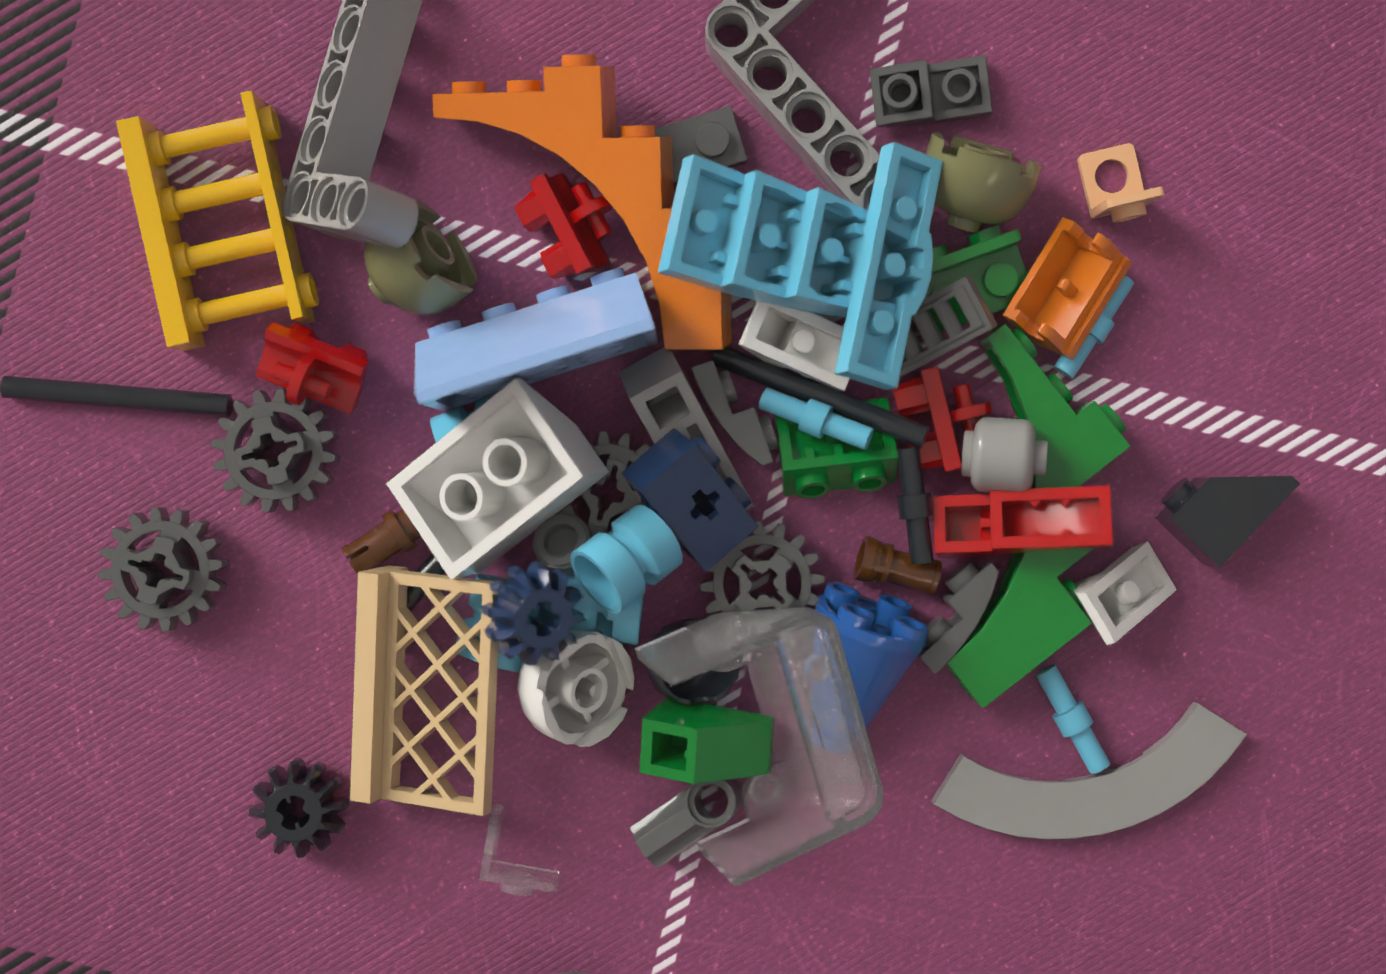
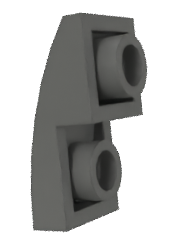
[870,55,994,127]
[691,360,779,466]
[918,561,999,674]

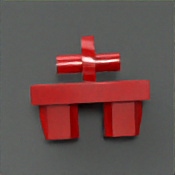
[514,173,613,279]
[256,322,369,414]
[893,366,993,472]

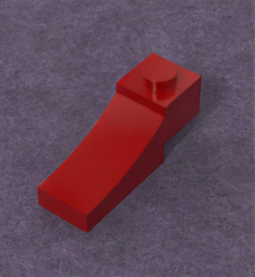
[933,485,1113,558]

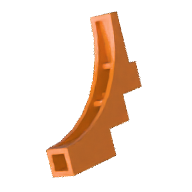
[432,54,732,350]

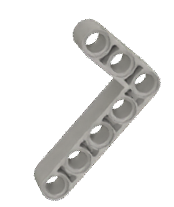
[283,0,422,248]
[705,0,880,210]

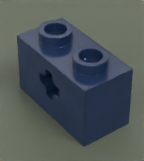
[621,428,759,572]

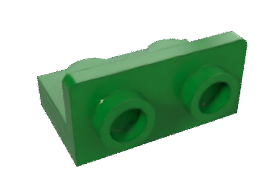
[924,225,1027,332]
[775,398,898,499]

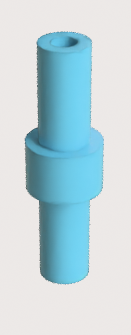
[1053,275,1134,379]
[759,387,874,450]
[1035,664,1111,774]

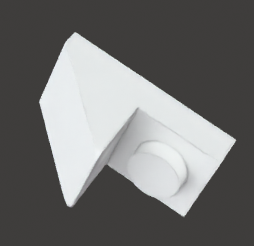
[738,301,850,391]
[1073,541,1177,645]

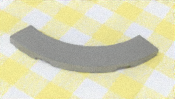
[931,702,1247,839]

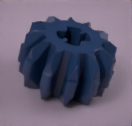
[480,562,586,665]

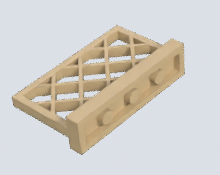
[350,565,501,816]

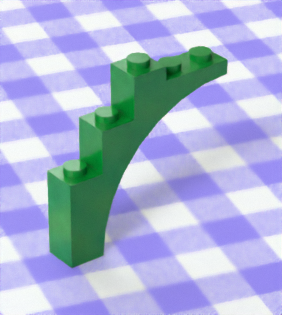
[945,324,1130,708]

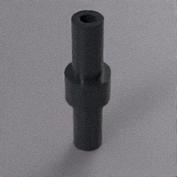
[896,447,934,564]

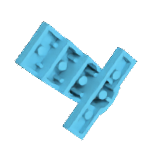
[658,142,943,390]

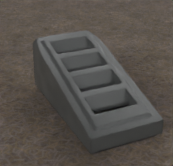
[899,274,998,378]

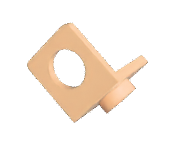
[1077,143,1164,223]

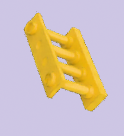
[116,90,319,351]

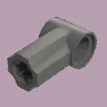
[630,779,743,869]

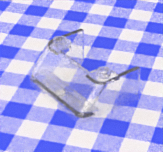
[635,607,883,887]

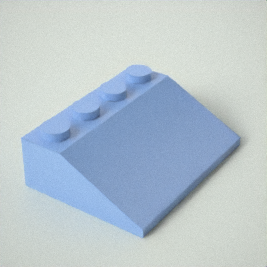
[415,268,658,411]

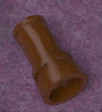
[854,536,942,596]

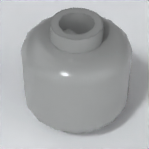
[962,417,1048,493]

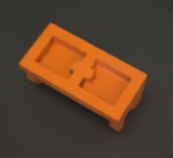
[1002,217,1132,360]

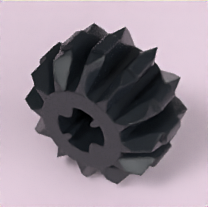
[249,758,350,858]

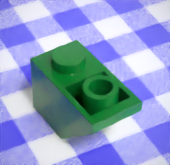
[640,698,775,784]

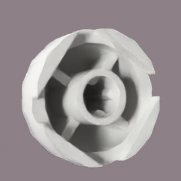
[517,630,635,747]

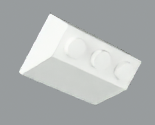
[386,378,609,580]

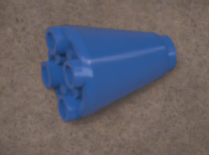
[807,582,928,750]

